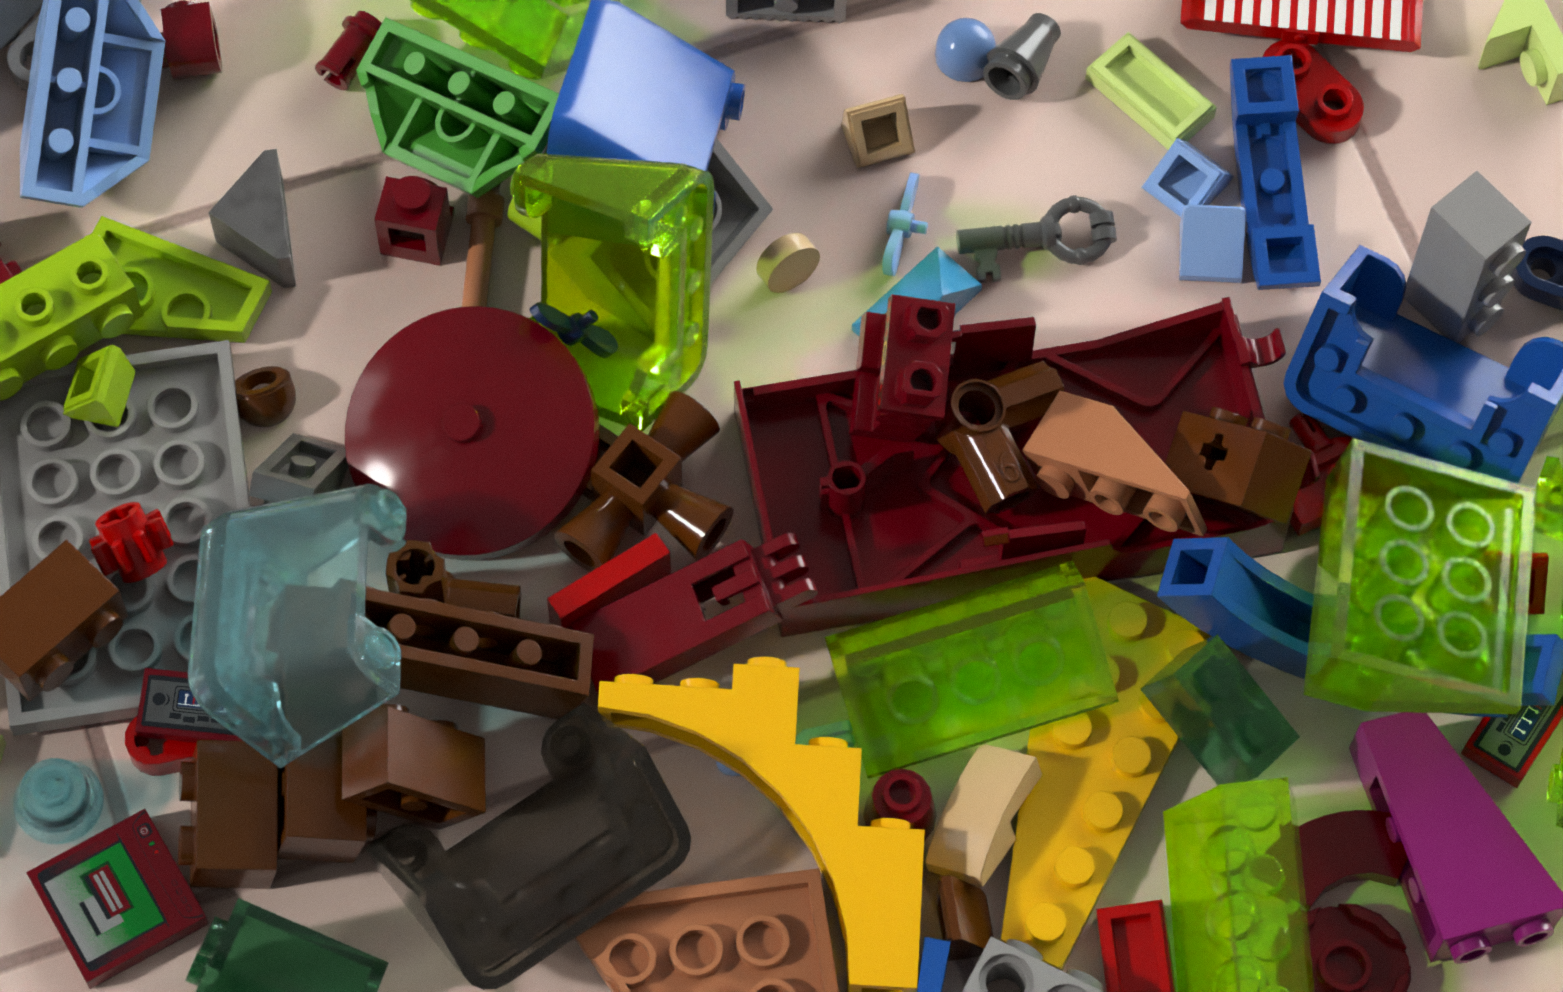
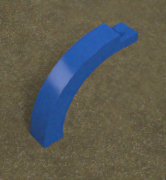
[1157,537,1563,718]

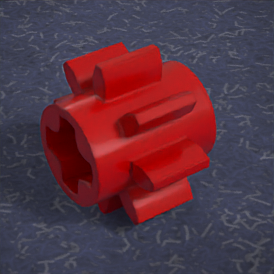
[89,502,174,583]

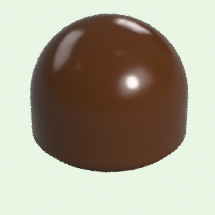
[235,366,296,427]

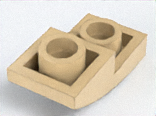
[925,743,1042,887]

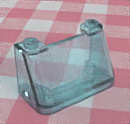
[188,484,407,768]

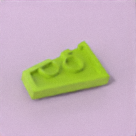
[92,216,272,343]

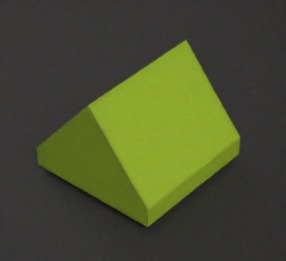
[63,344,136,427]

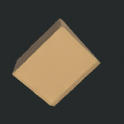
[841,94,915,168]

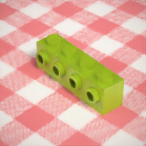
[0,230,143,401]

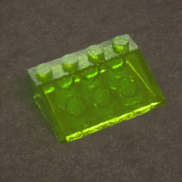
[1303,438,1536,714]

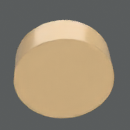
[756,233,820,293]

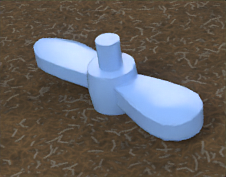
[882,172,928,276]

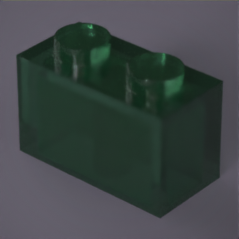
[1141,634,1300,790]

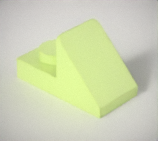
[1478,0,1563,105]

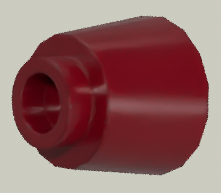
[863,769,937,841]

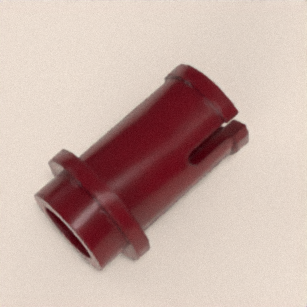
[315,11,382,91]

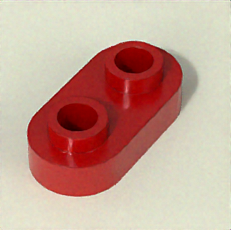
[1263,40,1364,144]

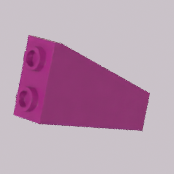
[1349,707,1563,964]

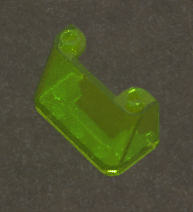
[510,153,714,431]

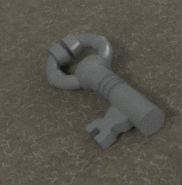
[956,195,1117,283]

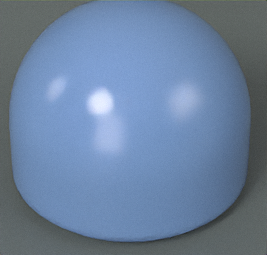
[935,18,996,82]

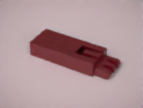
[571,533,818,695]

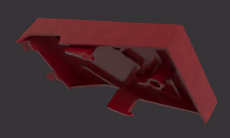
[734,297,1320,637]

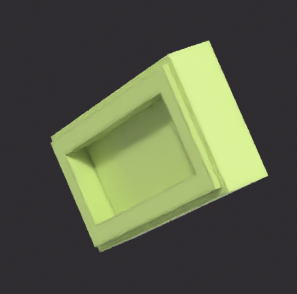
[1085,32,1217,150]

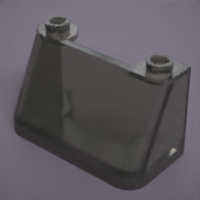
[365,702,691,990]

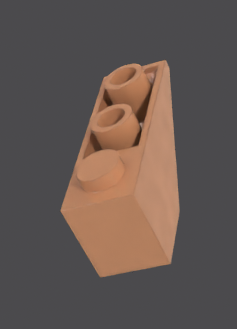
[1023,391,1208,536]

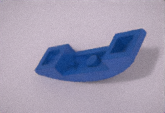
[1230,55,1321,290]

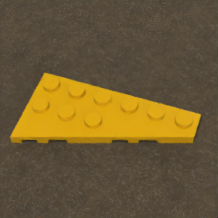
[1000,577,1227,971]

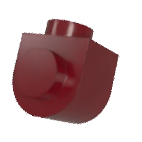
[160,1,222,80]

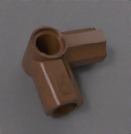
[934,361,1064,515]
[386,540,522,619]

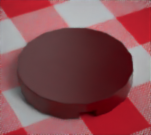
[1276,903,1411,992]

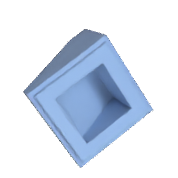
[1141,138,1234,217]
[1179,204,1245,283]

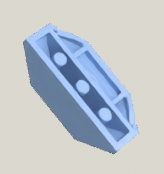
[20,0,165,208]

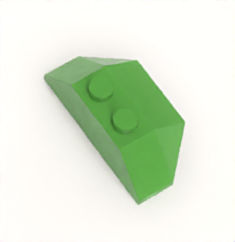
[356,17,559,198]

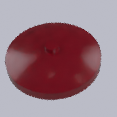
[345,306,599,560]

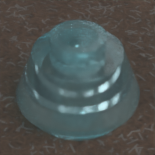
[13,758,104,845]

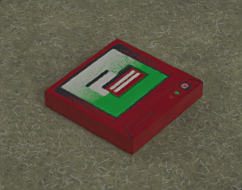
[26,808,209,989]

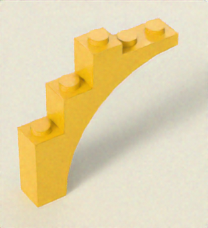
[598,657,925,992]

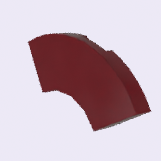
[1247,810,1408,913]

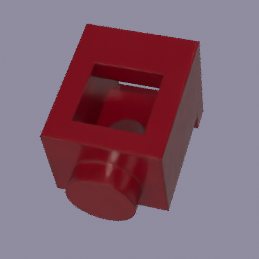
[374,176,455,266]

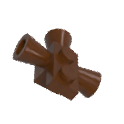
[554,391,734,572]

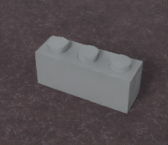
[1404,171,1532,343]

